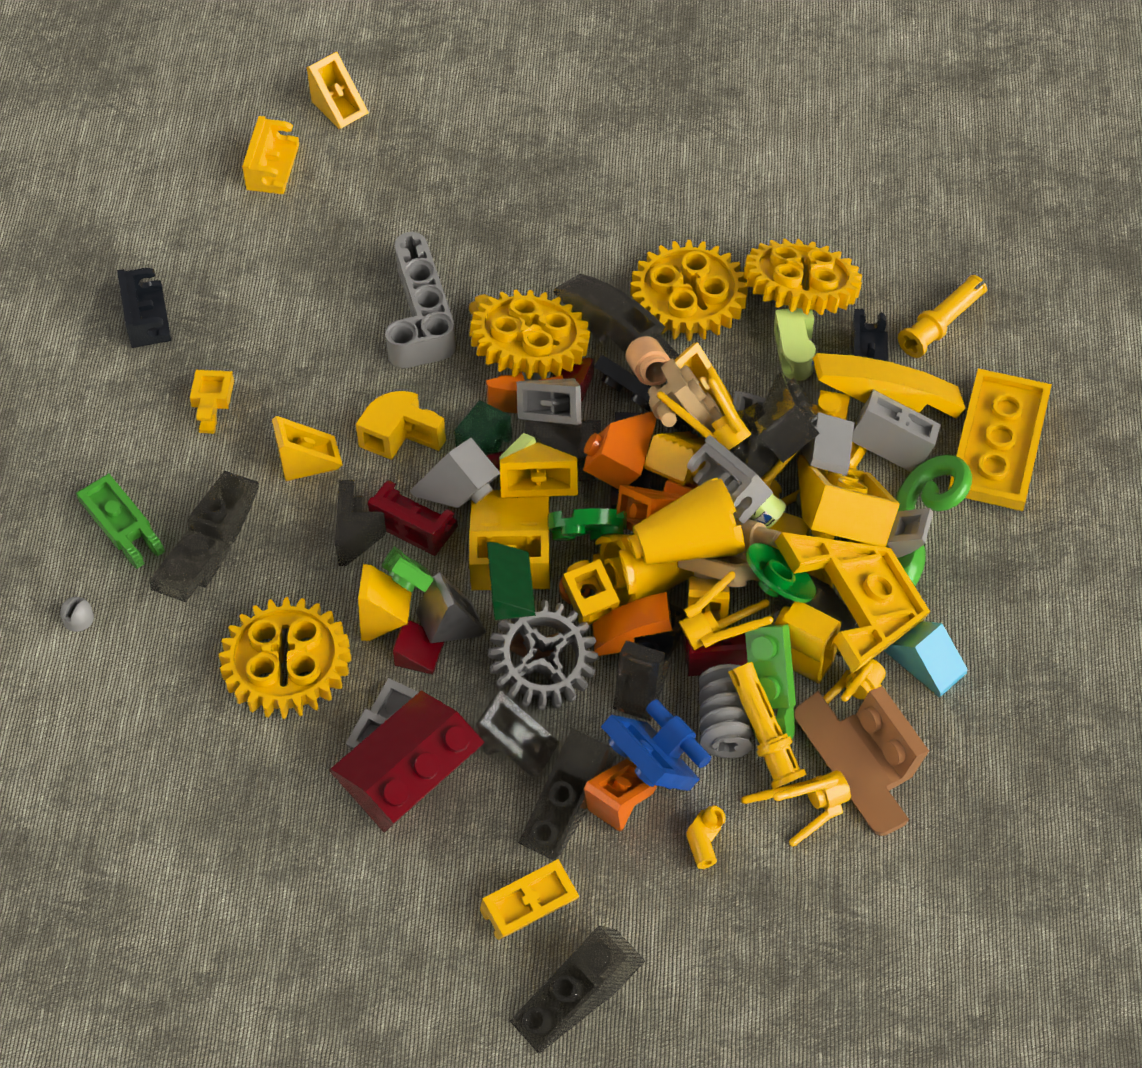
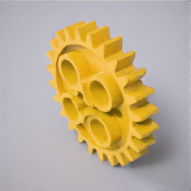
[743,238,862,315]
[630,240,748,341]
[469,290,590,379]
[219,597,351,719]

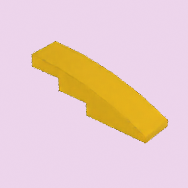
[812,353,966,419]

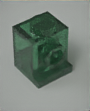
[454,400,512,455]

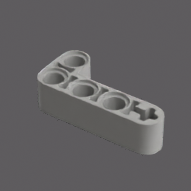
[385,232,456,368]

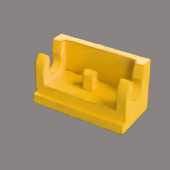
[242,116,299,194]
[480,859,579,940]

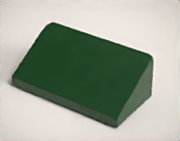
[487,542,536,620]

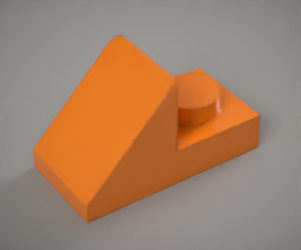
[584,758,657,832]

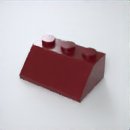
[329,690,485,833]

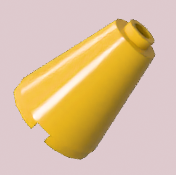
[628,477,745,565]
[593,534,694,607]

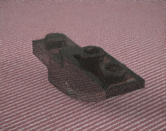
[553,274,679,360]
[150,470,259,602]

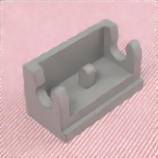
[852,389,941,472]
[687,435,773,524]

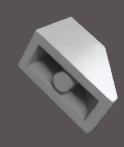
[410,438,500,508]

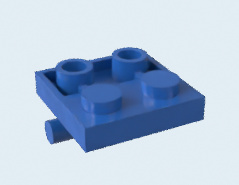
[601,699,712,791]

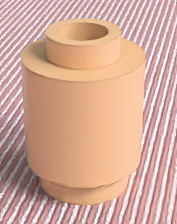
[626,336,670,386]

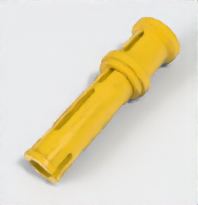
[897,275,987,358]
[728,662,807,789]

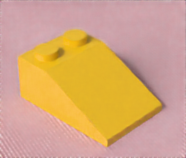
[797,455,900,547]

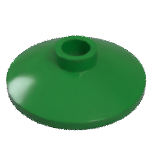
[746,543,816,603]

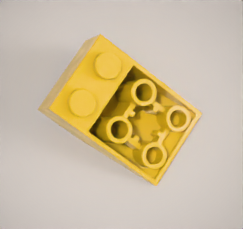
[469,490,550,591]

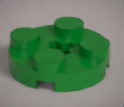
[548,508,627,541]

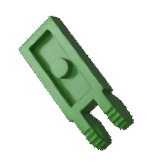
[76,473,165,569]
[382,546,434,592]
[745,624,796,741]

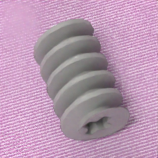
[699,664,752,758]

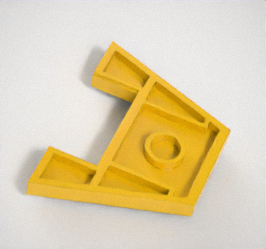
[774,532,930,673]

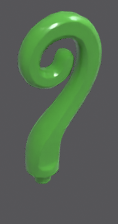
[896,454,972,586]

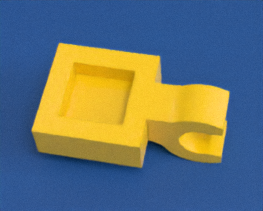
[190,370,234,434]

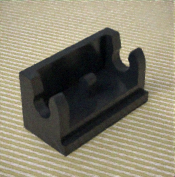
[117,268,171,348]
[851,309,888,361]

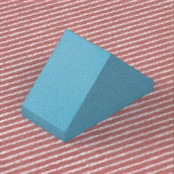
[883,621,968,697]

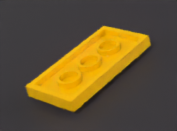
[948,368,1052,511]

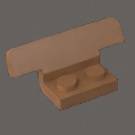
[794,686,929,836]

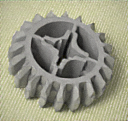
[488,600,598,710]

